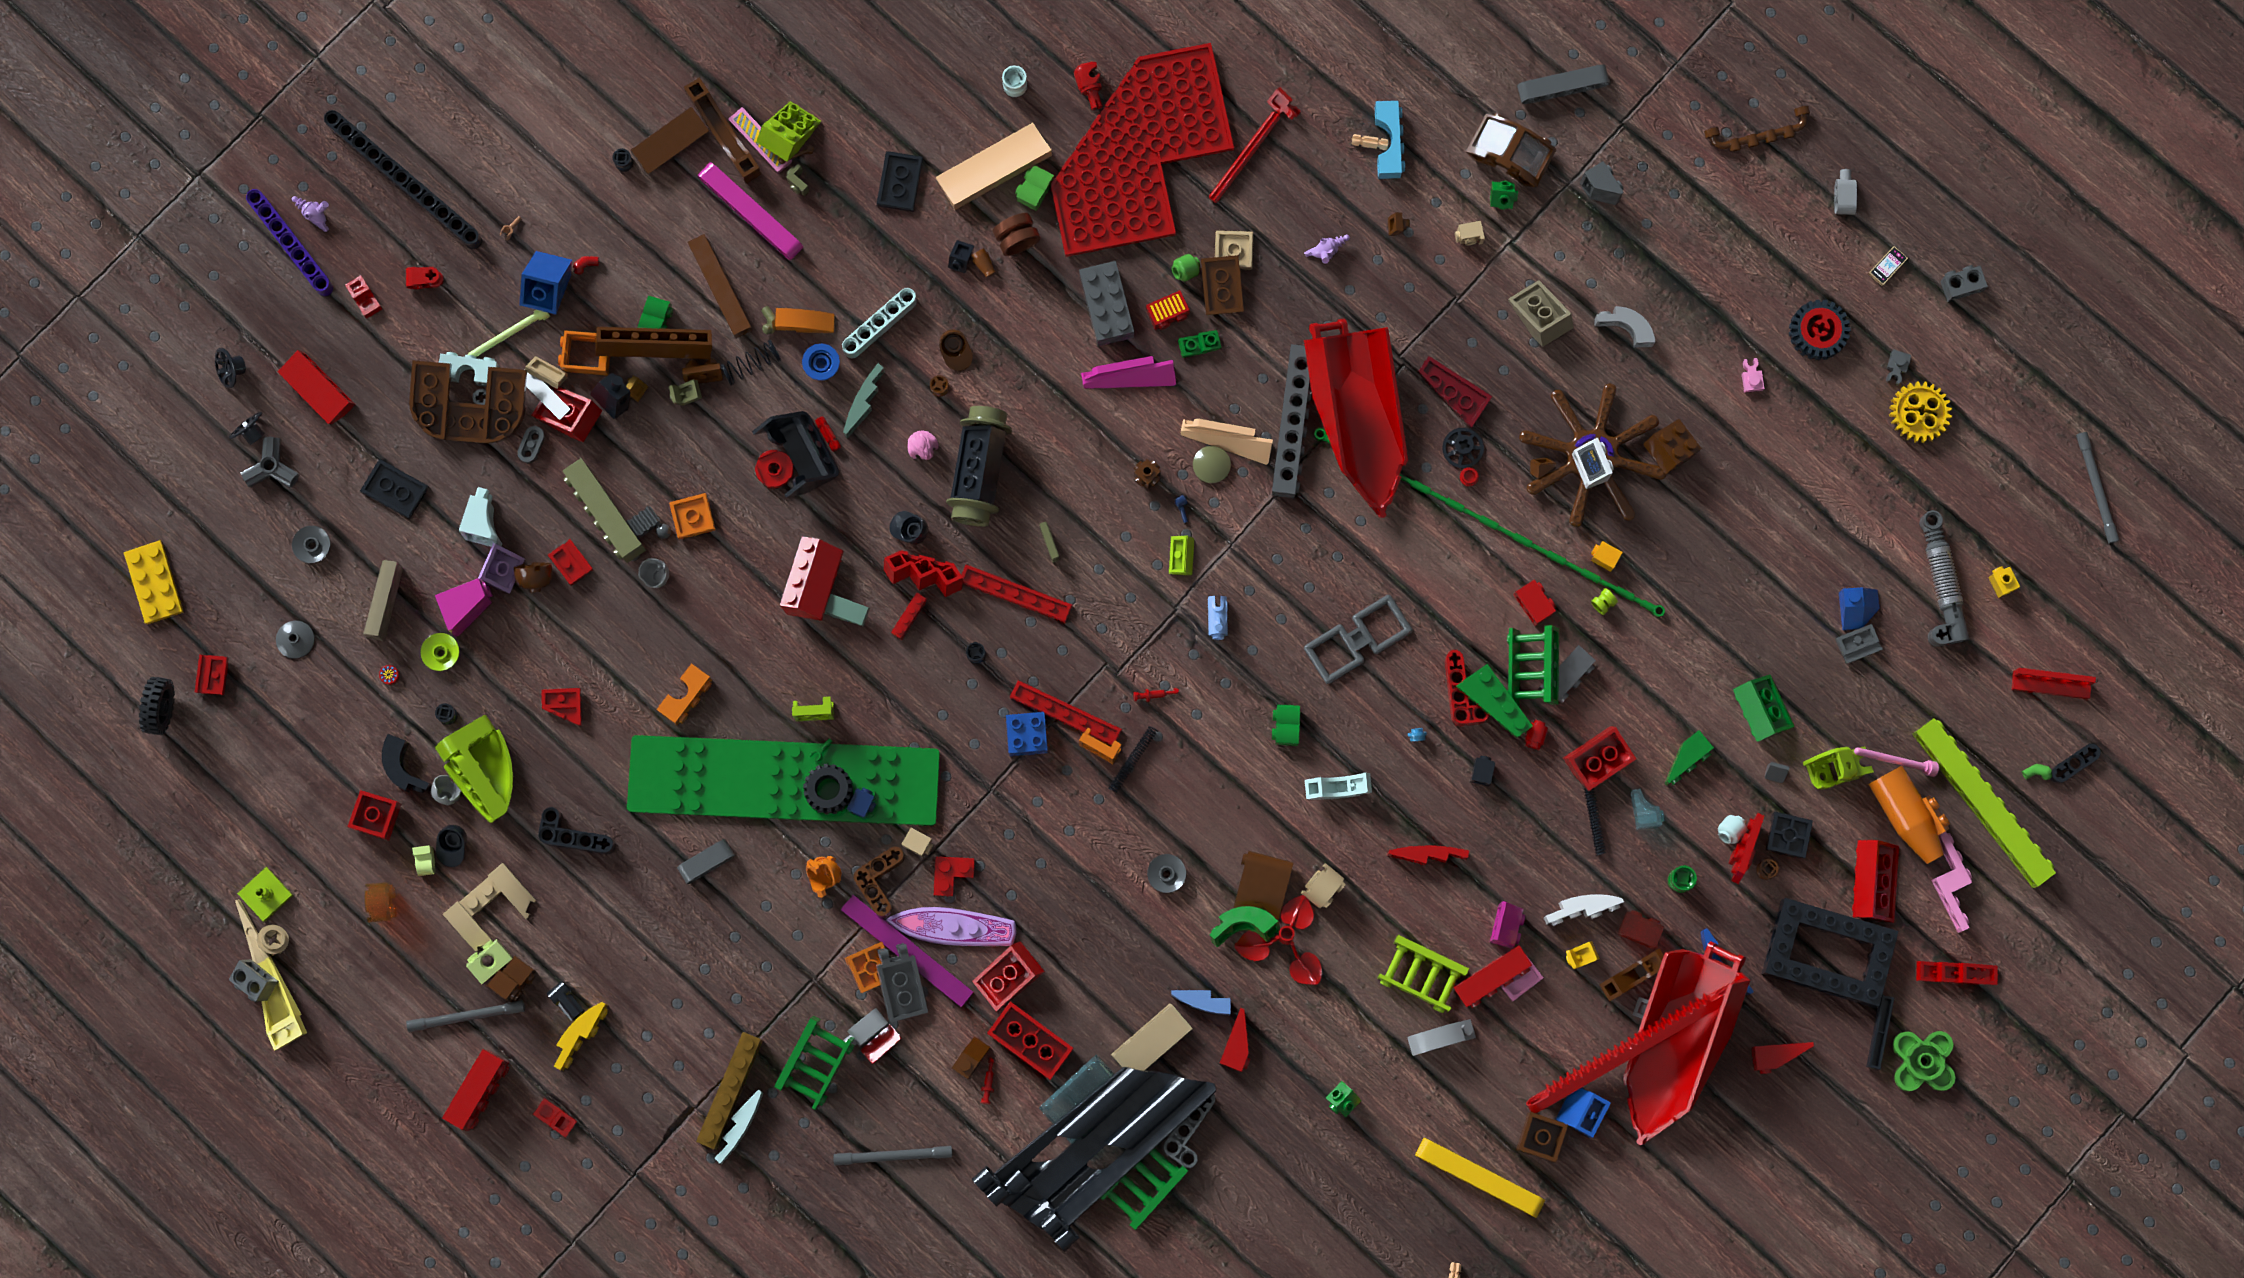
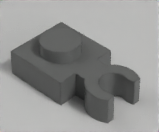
[1886,349,1911,385]

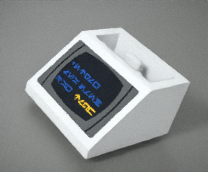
[1572,438,1614,489]

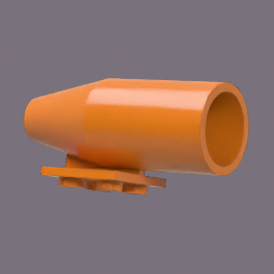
[1868,765,1950,864]

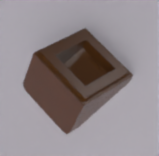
[1530,458,1556,478]

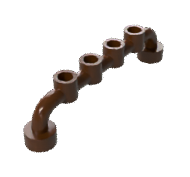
[1704,105,1810,152]

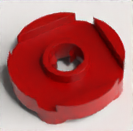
[755,450,794,488]

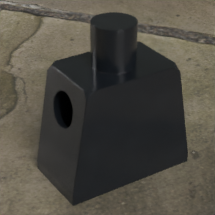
[590,373,631,419]

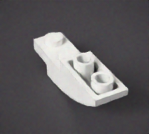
[1544,895,1624,926]

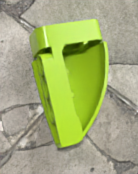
[435,715,513,823]

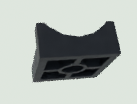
[1766,812,1813,859]

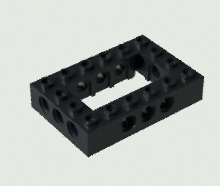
[1761,898,1899,1008]

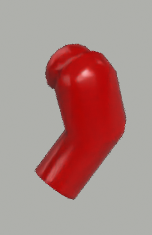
[573,256,599,274]

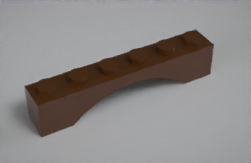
[684,77,762,184]

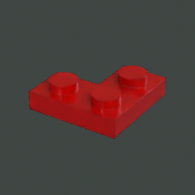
[933,856,975,897]

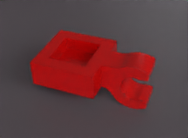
[1267,87,1301,120]

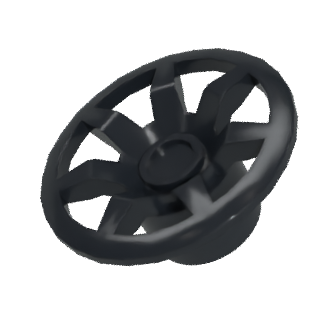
[215,348,246,389]
[229,412,265,445]
[1442,428,1484,468]

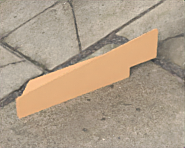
[1181,419,1273,465]

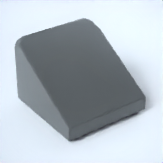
[1764,762,1790,783]

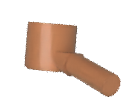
[500,216,522,240]

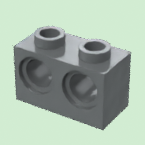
[1940,265,1988,302]
[229,959,278,1002]

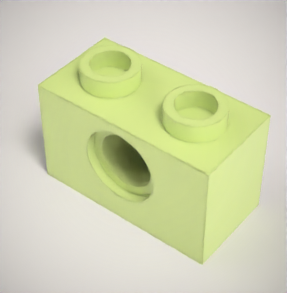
[466,939,512,984]

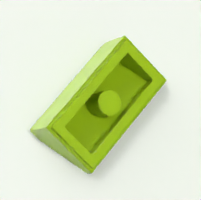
[1169,535,1194,575]

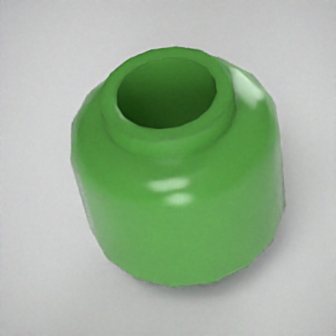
[1172,254,1201,282]

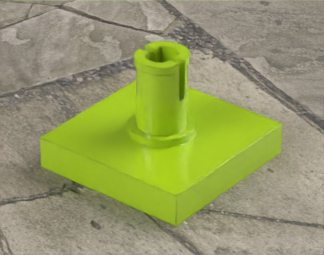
[237,867,294,922]

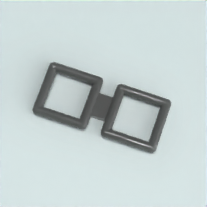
[1304,595,1413,684]

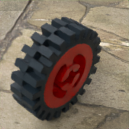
[1789,299,1851,360]

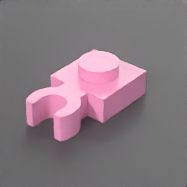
[1742,358,1764,393]

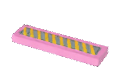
[728,107,792,174]

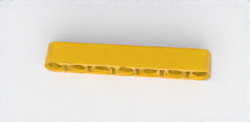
[1415,1138,1546,1218]

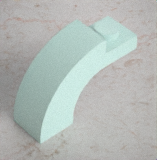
[1305,773,1372,800]

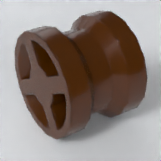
[930,375,949,397]

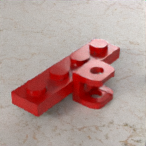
[1728,813,1765,884]

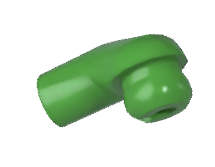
[2022,764,2052,780]

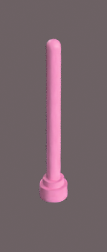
[1854,748,1939,777]

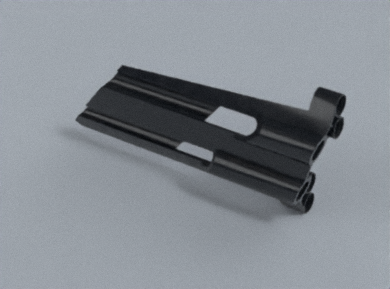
[972,1067,1216,1251]

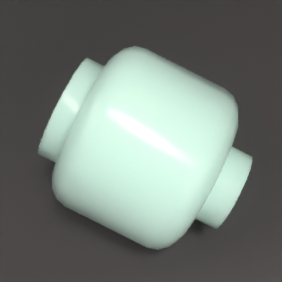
[1718,815,1747,844]

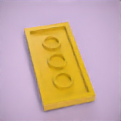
[124,540,184,625]

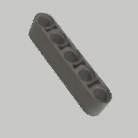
[1517,65,1610,104]

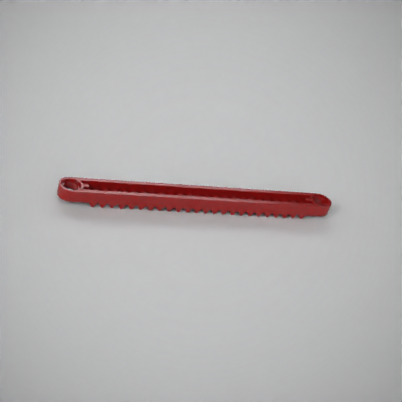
[1526,985,1728,1113]

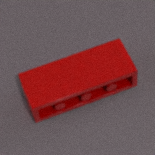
[277,350,356,424]

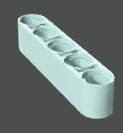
[842,288,917,359]

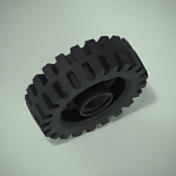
[139,677,175,735]

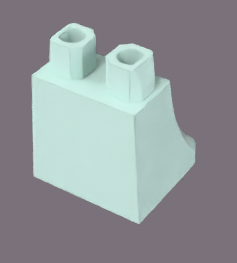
[459,487,502,547]

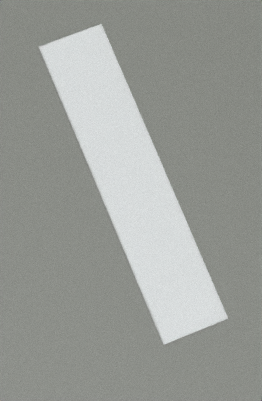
[524,369,570,420]

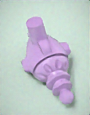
[292,196,329,232]
[1304,235,1350,264]

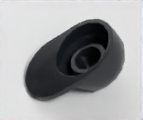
[890,511,928,544]
[436,825,467,867]

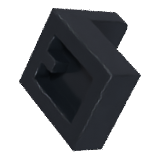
[948,240,974,273]

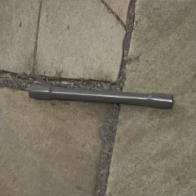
[2076,432,2120,544]
[406,1000,525,1032]
[834,1146,952,1166]

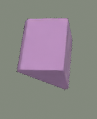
[478,543,525,594]

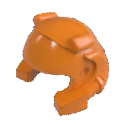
[806,856,842,898]

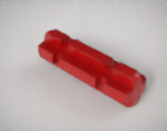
[815,416,841,452]

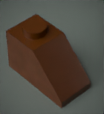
[952,1036,991,1080]

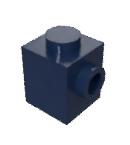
[847,788,877,820]

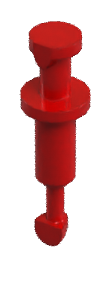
[1133,688,1179,702]
[981,1057,994,1105]

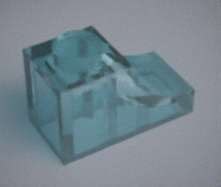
[1630,789,1664,830]

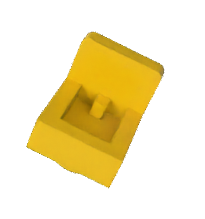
[1566,941,1600,969]

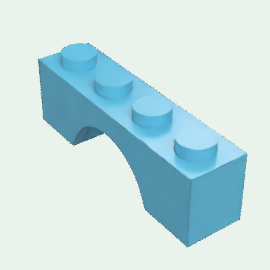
[1375,101,1405,179]

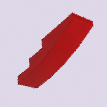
[1387,845,1469,865]
[1916,961,1998,985]

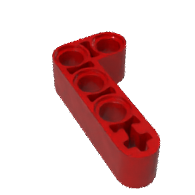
[1445,650,1489,726]

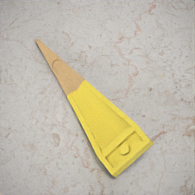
[235,899,307,1051]

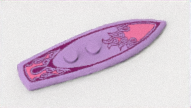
[886,907,1016,946]

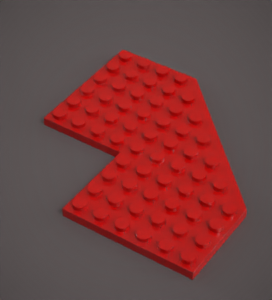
[1051,43,1234,257]

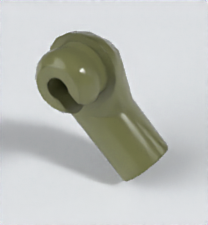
[761,306,776,334]

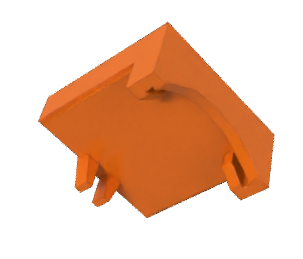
[1079,728,1121,764]
[844,942,885,993]

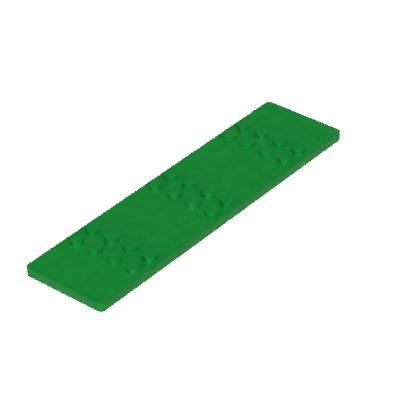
[627,735,940,826]

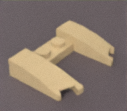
[443,863,536,952]

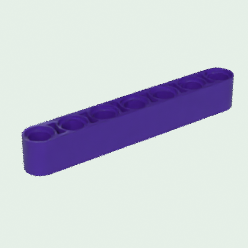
[246,189,333,296]

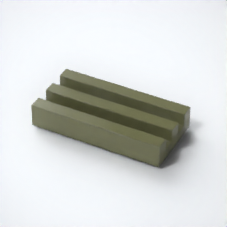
[1039,521,1059,563]

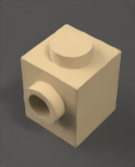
[902,828,933,857]

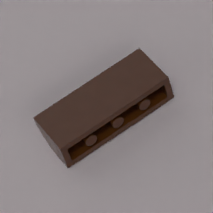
[631,107,709,174]

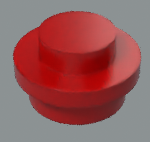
[1460,467,1479,487]

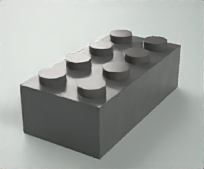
[1079,261,1134,347]

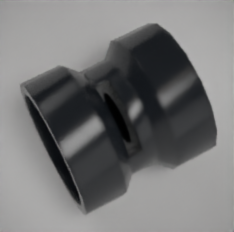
[612,148,634,172]
[966,642,986,664]
[435,703,458,725]

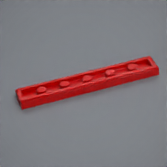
[961,564,1073,623]
[1010,680,1122,746]

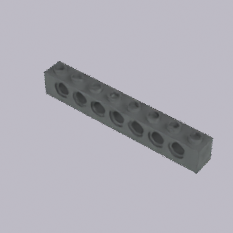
[1271,344,1312,498]

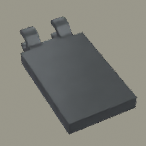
[876,943,928,1023]

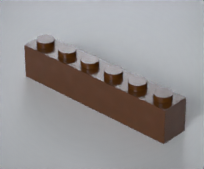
[595,327,712,359]

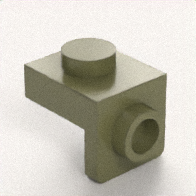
[786,164,809,197]
[669,380,702,406]

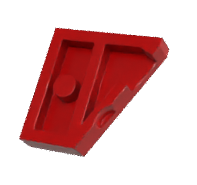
[541,688,582,726]

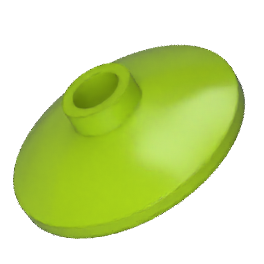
[421,633,459,671]

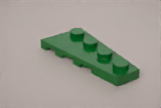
[1456,664,1533,738]

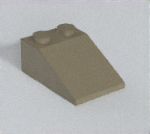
[1508,280,1574,347]

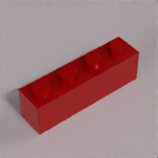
[1453,945,1532,1008]

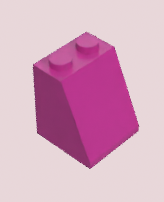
[435,578,493,637]

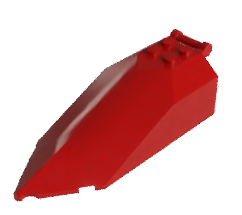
[1304,319,1408,518]
[1623,941,1750,1145]

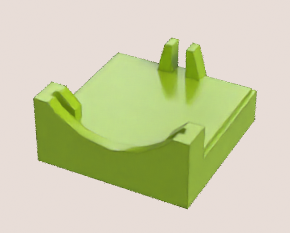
[792,697,834,721]

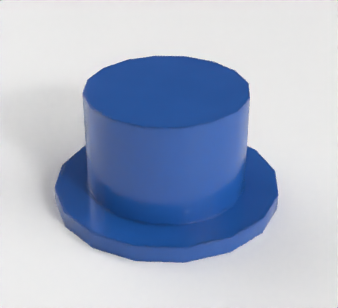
[802,343,840,381]

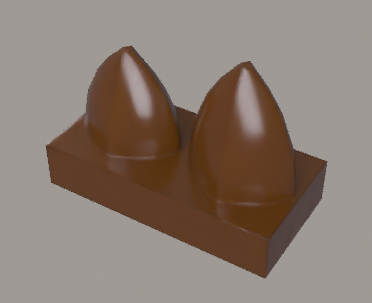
[682,358,723,384]

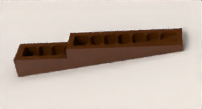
[687,234,752,339]

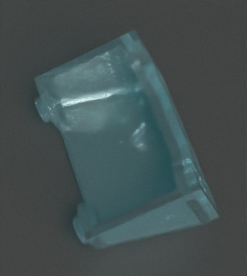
[1039,1054,1114,1144]

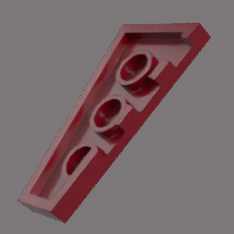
[1418,356,1492,429]

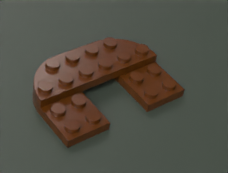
[409,360,527,443]

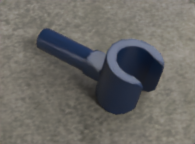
[1175,495,1188,523]

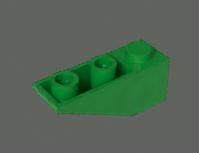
[1664,730,1714,786]

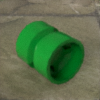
[1667,865,1697,893]

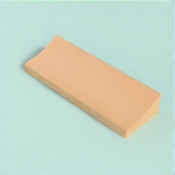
[936,123,1052,210]

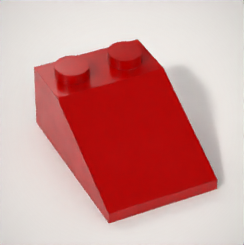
[531,385,603,442]
[972,941,1045,1011]

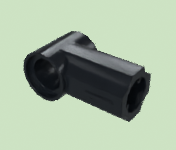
[546,981,585,1021]

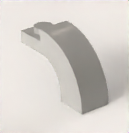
[1594,306,1655,347]
[1407,1019,1476,1056]

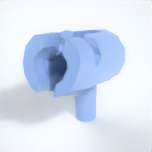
[1208,596,1228,640]

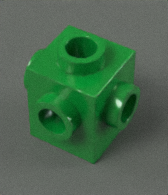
[1490,181,1518,210]
[1326,1081,1362,1118]

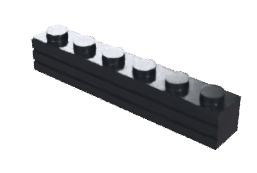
[1866,995,1895,1070]

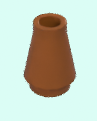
[971,248,995,278]

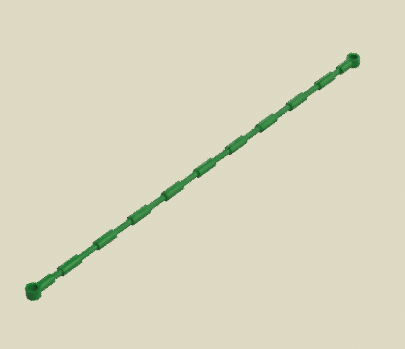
[1314,428,1665,618]

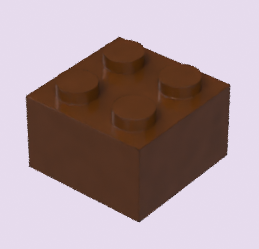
[1643,419,1702,474]
[1516,1112,1568,1163]

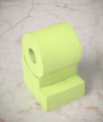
[412,845,435,876]

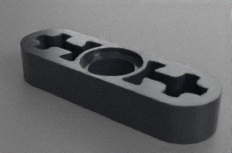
[2051,744,2101,783]

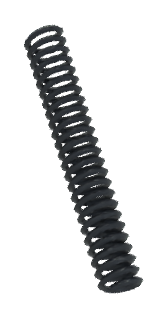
[1108,726,1158,793]
[1583,786,1606,856]

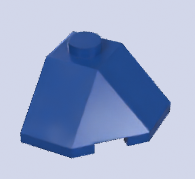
[1839,587,1879,630]

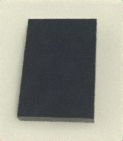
[876,151,923,212]
[360,459,429,519]

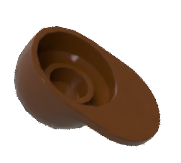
[939,329,973,371]

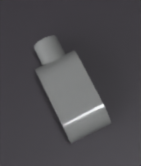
[1834,169,1857,215]
[843,1008,889,1047]

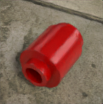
[1525,720,1548,750]

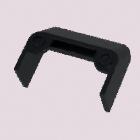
[752,411,839,498]

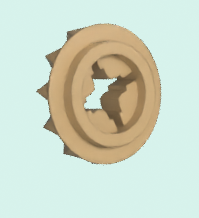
[256,925,289,956]

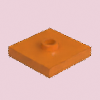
[669,493,716,540]

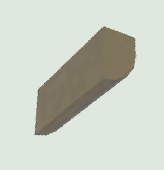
[363,560,403,641]

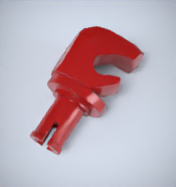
[1074,61,1103,111]

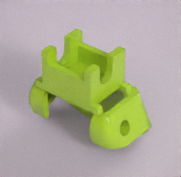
[1803,746,1874,789]

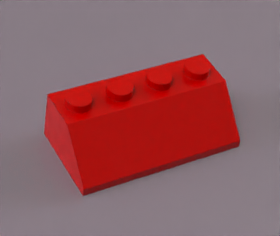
[780,536,844,621]
[1852,840,1899,923]

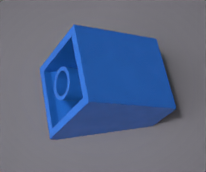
[519,251,572,314]

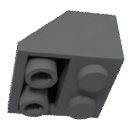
[1579,161,1624,205]

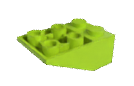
[756,101,821,162]

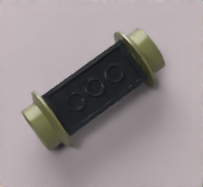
[946,406,1013,527]

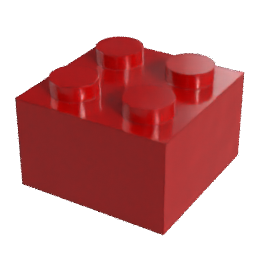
[348,790,402,841]

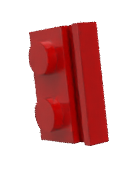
[548,539,593,586]
[194,654,229,696]

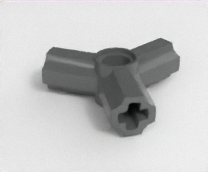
[241,437,300,488]

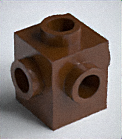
[1134,459,1161,489]

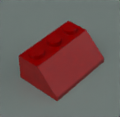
[1563,726,1636,791]

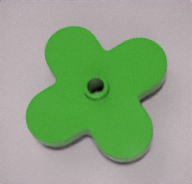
[1893,1031,1955,1091]

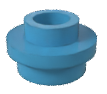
[1408,728,1427,741]

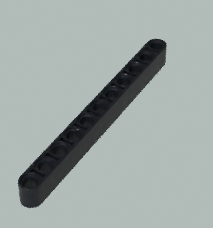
[324,110,482,249]

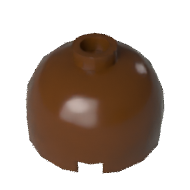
[513,562,552,593]

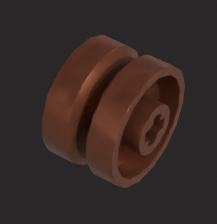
[993,213,1041,256]

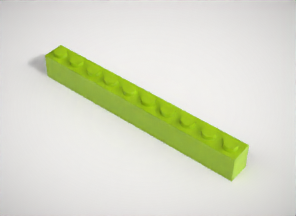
[1912,718,2056,888]

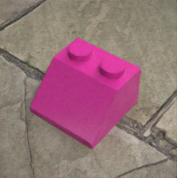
[1490,901,1525,948]

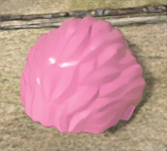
[908,430,938,461]

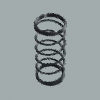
[720,339,781,386]

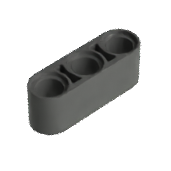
[677,839,735,884]

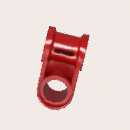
[406,267,444,289]

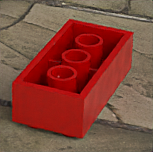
[987,1002,1074,1081]
[442,1049,510,1131]

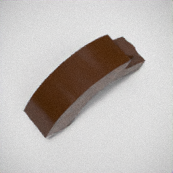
[1599,948,1664,1001]

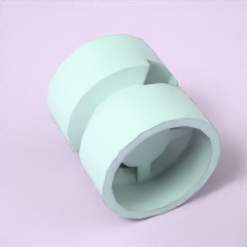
[1002,65,1027,97]

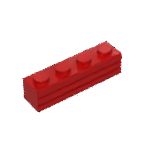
[891,593,927,641]

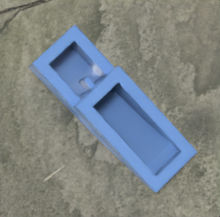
[1171,990,1231,1015]

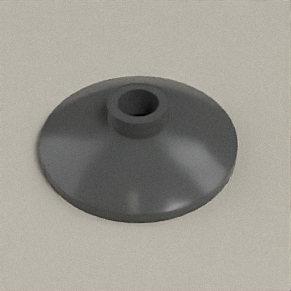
[292,526,331,563]
[276,621,315,659]
[1147,854,1186,893]

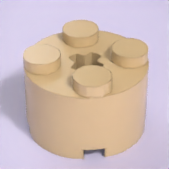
[1301,863,1346,908]

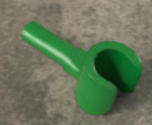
[809,739,832,762]

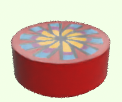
[379,665,400,685]

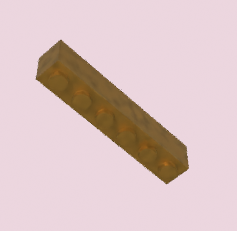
[696,1032,763,1150]

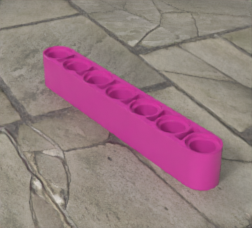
[697,162,804,261]

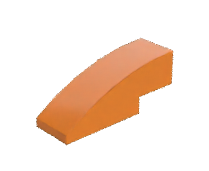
[775,308,835,333]

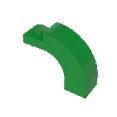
[1209,906,1281,948]

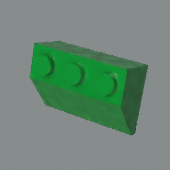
[1733,675,1795,742]

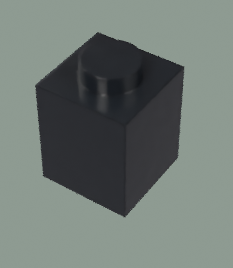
[1470,756,1495,787]

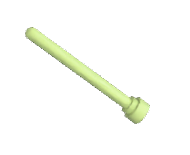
[468,310,550,357]

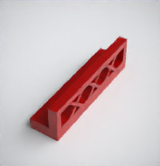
[2012,668,2096,699]

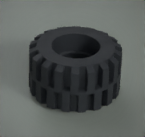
[803,764,854,815]

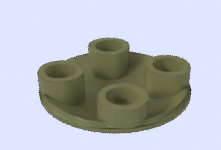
[1193,446,1231,483]

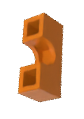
[656,663,712,726]

